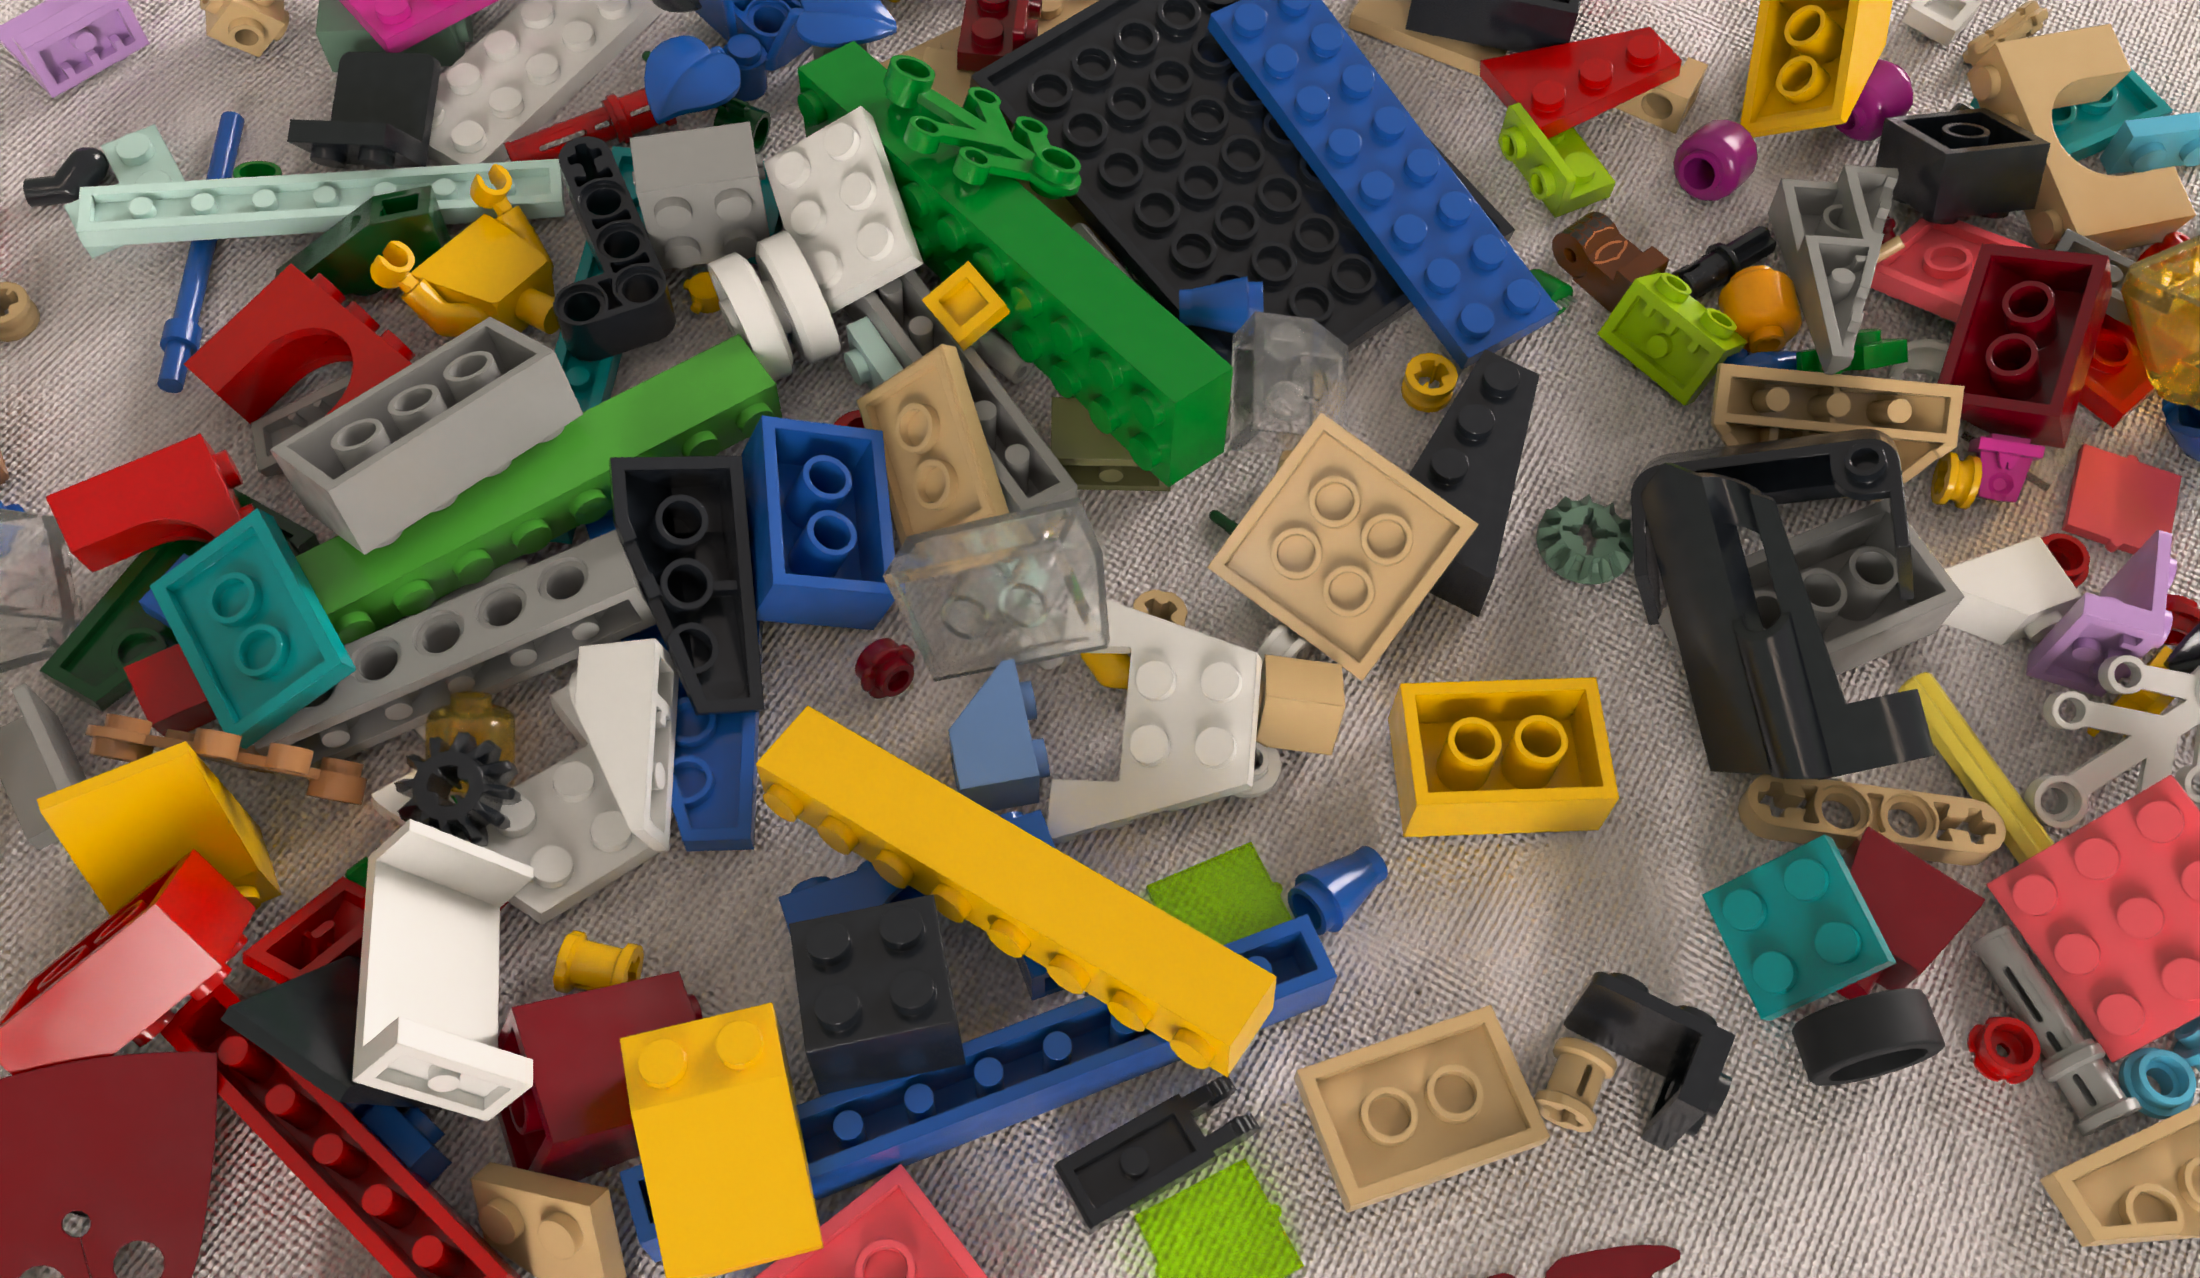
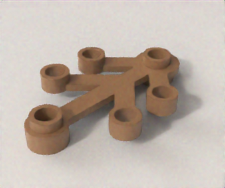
[85,713,368,805]

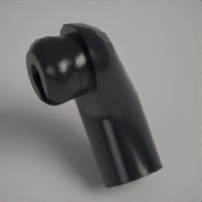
[23,147,109,207]

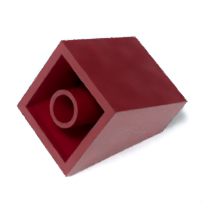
[497,971,703,1181]

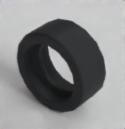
[1792,988,1945,1086]

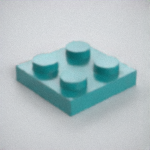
[1702,835,1896,1021]

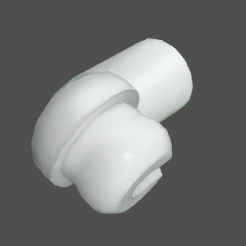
[971,329,1033,384]

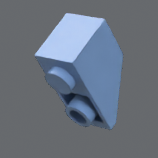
[948,659,1050,811]

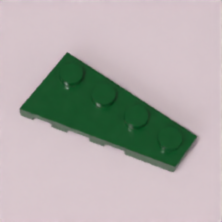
[39,488,320,712]

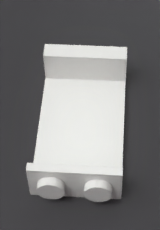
[352,819,534,1122]

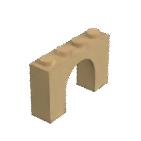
[1966,24,2196,251]

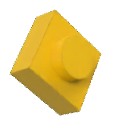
[922,261,1010,351]

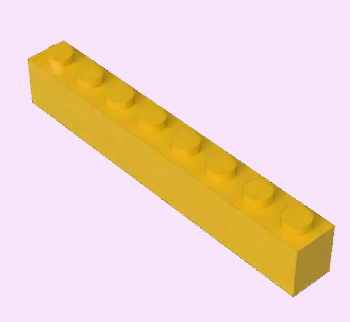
[756,705,1277,1077]

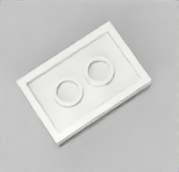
[763,106,923,314]

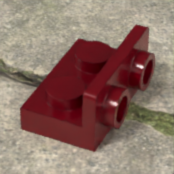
[957,0,1042,72]

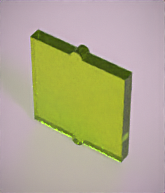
[1146,842,1292,945]
[1134,1158,1304,1278]

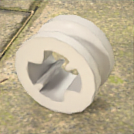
[1257,624,1311,669]

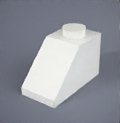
[1943,536,2082,645]

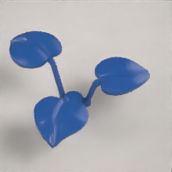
[644,0,897,125]

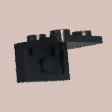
[287,52,441,169]
[1564,972,1736,1151]

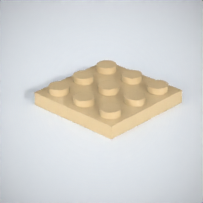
[1207,413,1479,681]

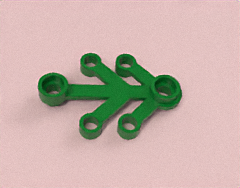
[883,55,1081,199]

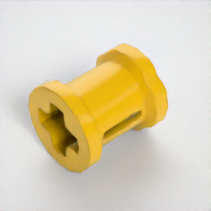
[553,930,644,994]

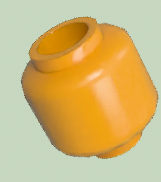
[1718,265,1802,353]

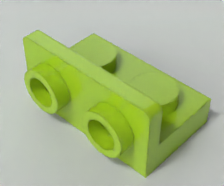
[1498,102,1616,218]
[1597,273,1747,406]

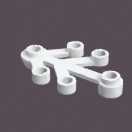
[2024,655,2200,828]

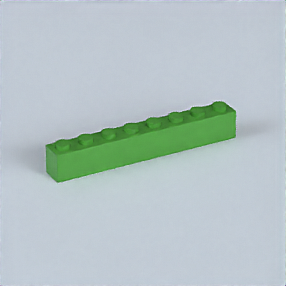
[296,334,782,645]

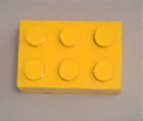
[1388,677,1619,837]

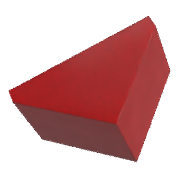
[242,876,366,984]

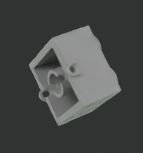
[630,122,770,270]

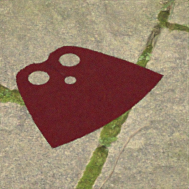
[0,1052,217,1278]

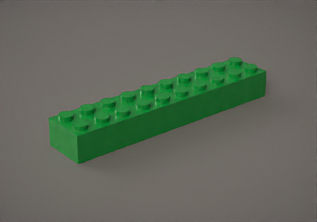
[797,41,1234,488]

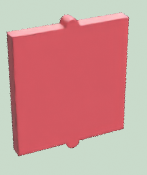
[2062,444,2182,555]

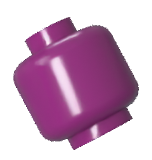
[1835,59,1913,142]
[1673,119,1758,201]

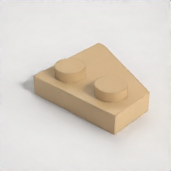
[470,1162,627,1278]

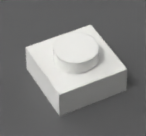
[1902,0,1981,47]

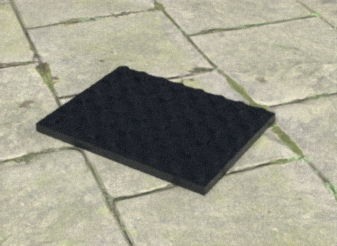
[970,0,1515,415]

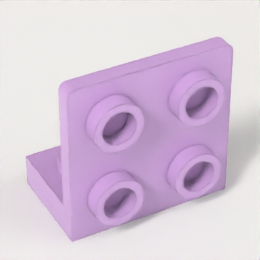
[0,0,150,98]
[2026,530,2177,697]

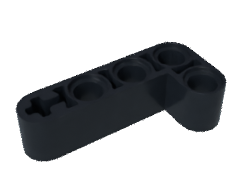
[553,136,676,362]

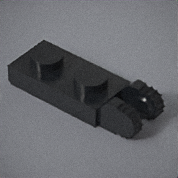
[1053,1075,1260,1235]

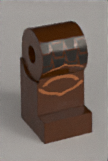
[1552,211,1670,313]

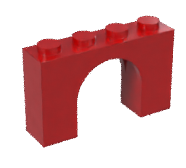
[184,263,416,425]
[46,433,255,737]

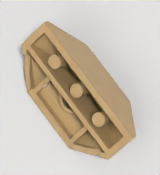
[1710,363,1965,501]

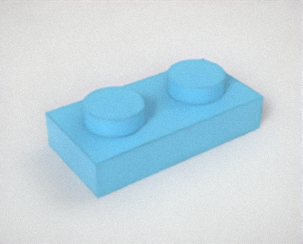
[2099,112,2200,174]

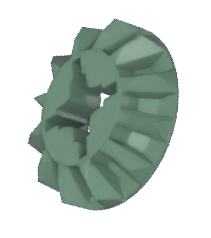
[1536,494,1633,585]

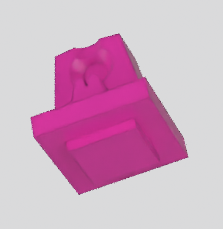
[1968,433,2045,503]

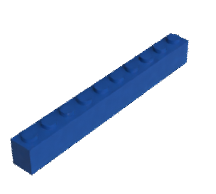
[619,914,1337,1263]

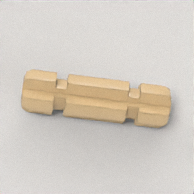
[1962,1,2049,67]

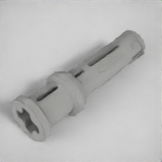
[1970,925,2143,1136]

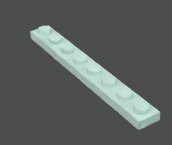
[76,159,565,248]

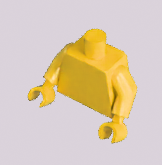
[370,164,559,337]

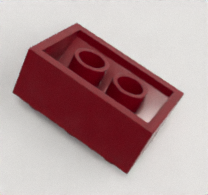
[1937,243,2112,449]

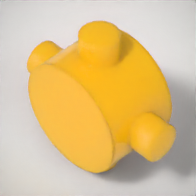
[683,272,720,314]

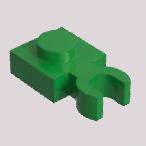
[1796,329,1908,374]

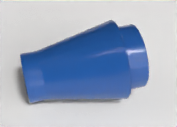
[1179,276,1264,336]
[1287,846,1388,935]

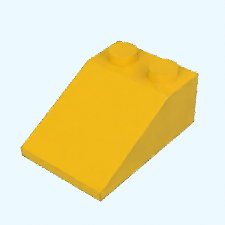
[1740,0,1893,138]
[37,741,282,916]
[620,1002,824,1278]

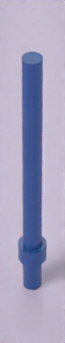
[157,111,245,393]

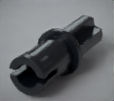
[1671,226,1776,300]

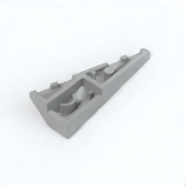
[1768,165,1899,375]

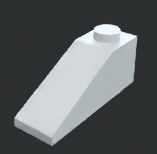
[569,638,679,852]

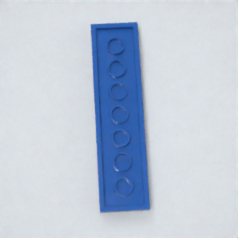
[1207,0,1560,370]

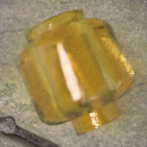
[425,691,515,793]

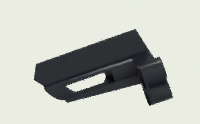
[1640,462,1936,780]

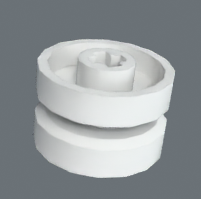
[707,230,841,381]

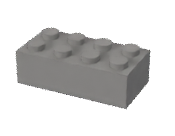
[270,316,583,555]
[1658,498,1965,675]

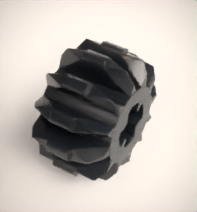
[394,732,522,847]

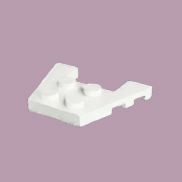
[1047,590,1262,843]
[371,685,659,925]

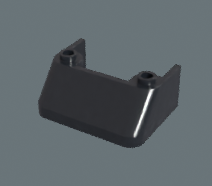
[1631,429,1914,625]

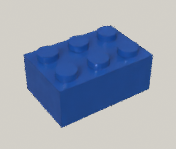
[741,415,899,630]

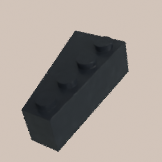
[1409,349,1540,617]

